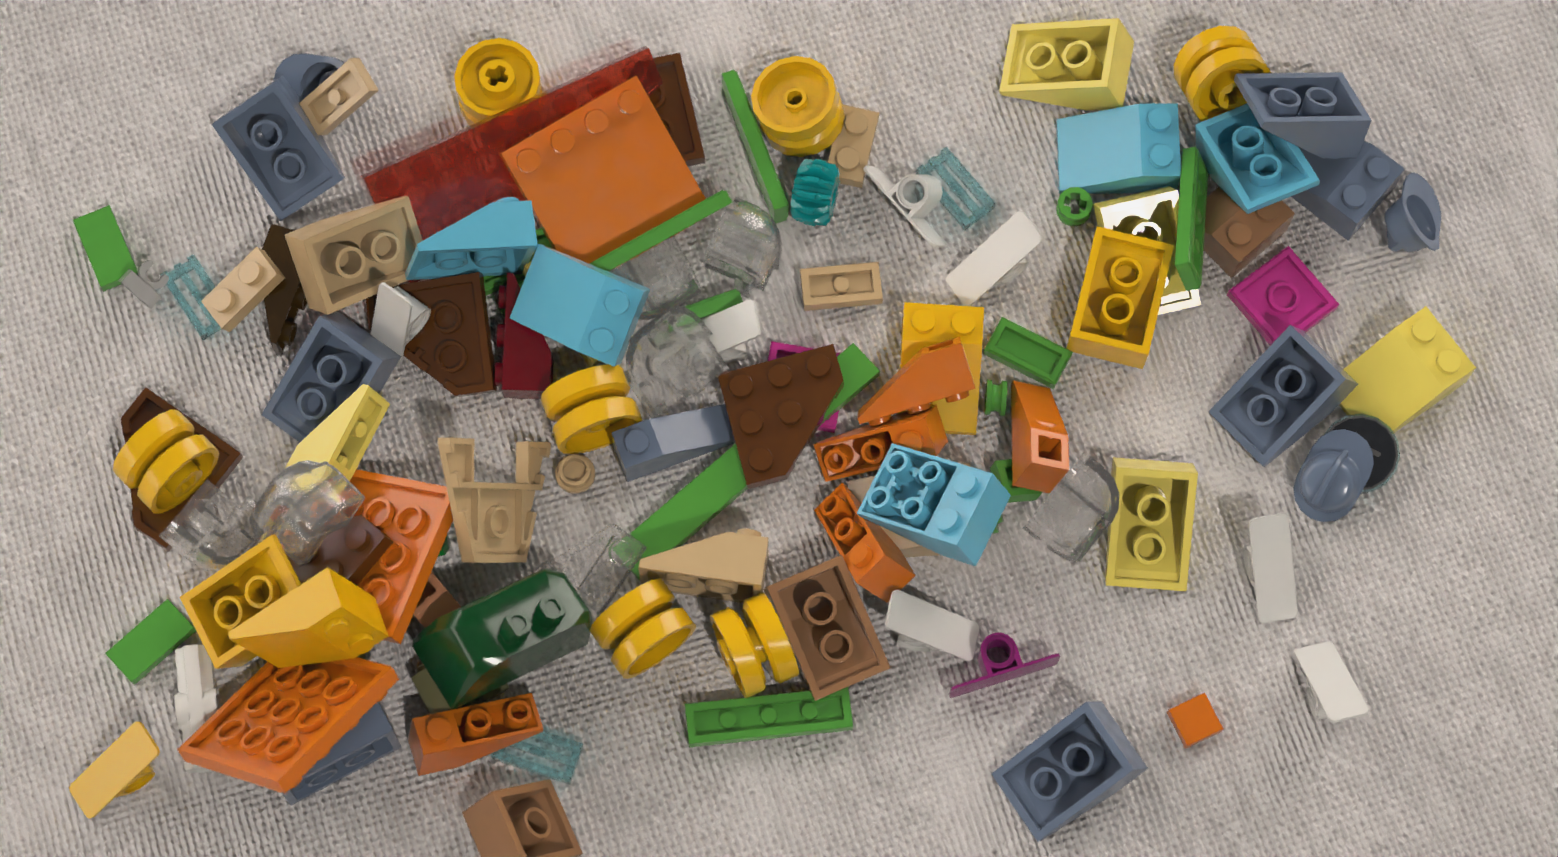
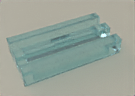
[916,146,996,230]
[160,254,221,341]
[491,731,584,785]

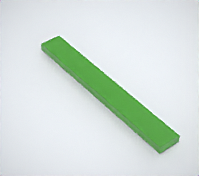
[613,343,880,581]

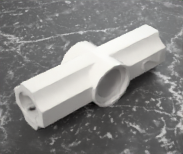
[175,644,222,773]

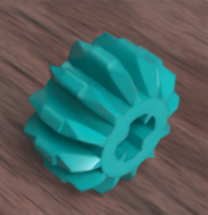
[790,159,840,226]

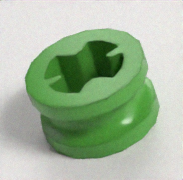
[1056,187,1093,227]
[984,379,1007,416]

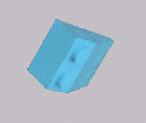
[1056,103,1181,194]
[1195,104,1320,214]
[405,197,538,280]
[510,244,650,367]

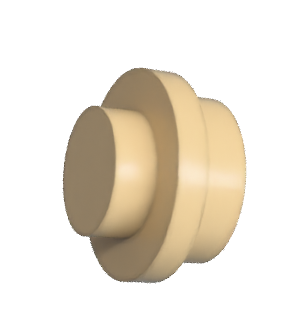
[555,454,595,494]

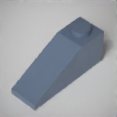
[611,404,735,482]

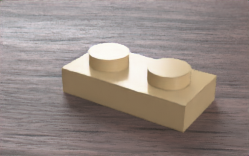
[299,58,379,136]
[828,105,880,188]
[201,247,285,332]
[800,262,883,311]

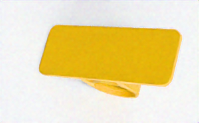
[69,721,160,819]

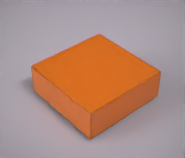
[1167,693,1224,749]

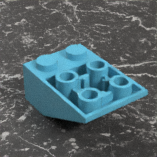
[857,443,1011,566]

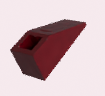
[495,273,554,399]

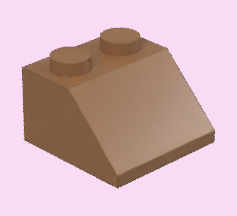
[1204,187,1295,279]
[462,779,583,857]

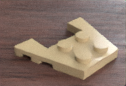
[438,437,551,563]

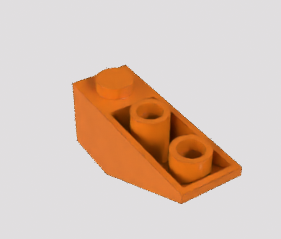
[858,336,975,426]
[1011,380,1069,493]
[814,404,948,482]
[814,483,916,603]
[408,693,543,776]

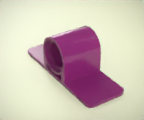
[949,632,1060,698]

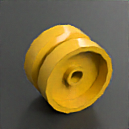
[1173,26,1271,122]
[454,38,543,138]
[751,56,845,157]
[540,364,642,454]
[112,410,220,514]
[589,578,697,679]
[710,592,799,698]

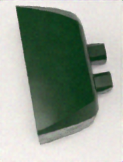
[412,568,592,710]

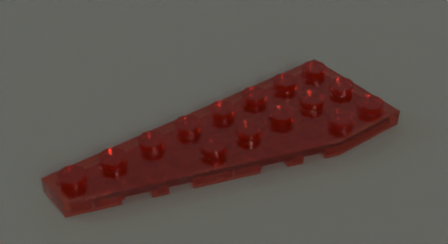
[361,46,663,283]

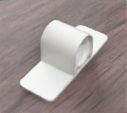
[863,166,947,247]
[946,211,1043,306]
[370,282,431,367]
[667,299,761,370]
[1243,513,1298,623]
[885,590,979,661]
[1295,641,1369,723]

